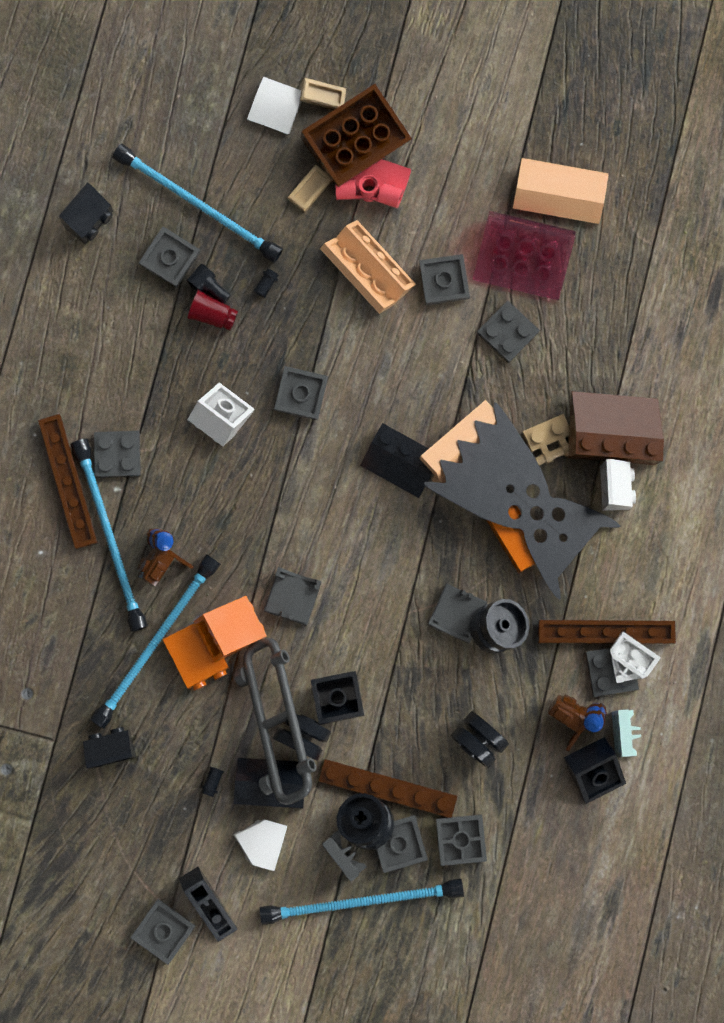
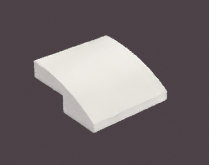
[247,77,302,134]

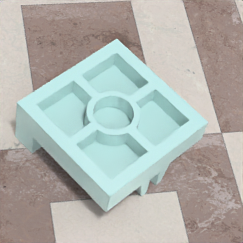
[612,709,641,757]

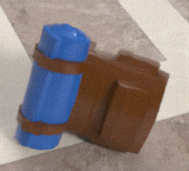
[137,528,194,587]
[548,694,607,752]

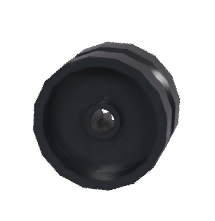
[470,599,529,653]
[450,711,509,768]
[272,714,332,761]
[336,793,394,850]

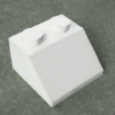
[187,383,255,446]
[600,459,636,511]

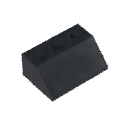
[360,423,433,498]
[234,758,304,808]

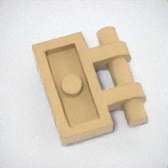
[522,414,569,466]

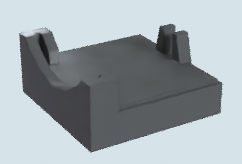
[264,567,322,626]
[427,584,487,644]
[436,814,487,866]
[322,830,367,882]

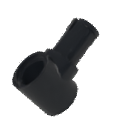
[186,264,231,304]

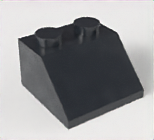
[59,182,113,244]
[311,671,364,725]
[83,727,137,769]
[564,737,626,804]

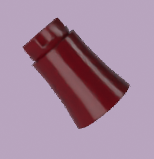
[187,290,238,331]

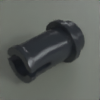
[253,268,279,298]
[201,766,224,797]

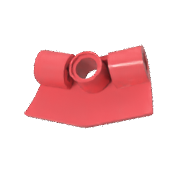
[335,159,411,208]

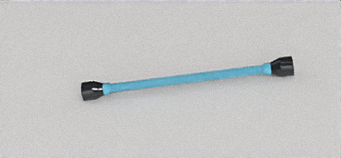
[112,143,283,263]
[70,439,148,632]
[90,554,221,729]
[260,878,464,925]

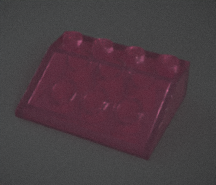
[473,211,575,300]

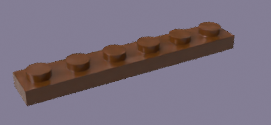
[38,414,98,550]
[538,620,676,644]
[319,759,458,818]

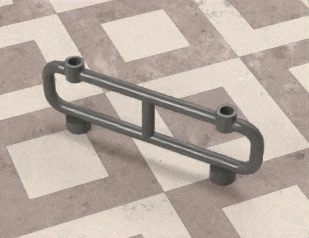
[234,638,316,805]

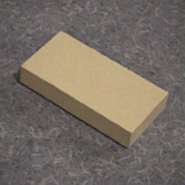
[300,78,346,110]
[288,164,332,213]

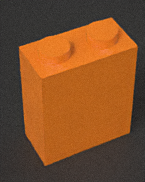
[193,596,267,662]
[163,624,230,691]

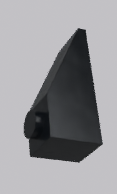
[179,866,238,942]

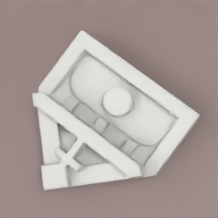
[610,631,661,683]
[233,819,287,871]

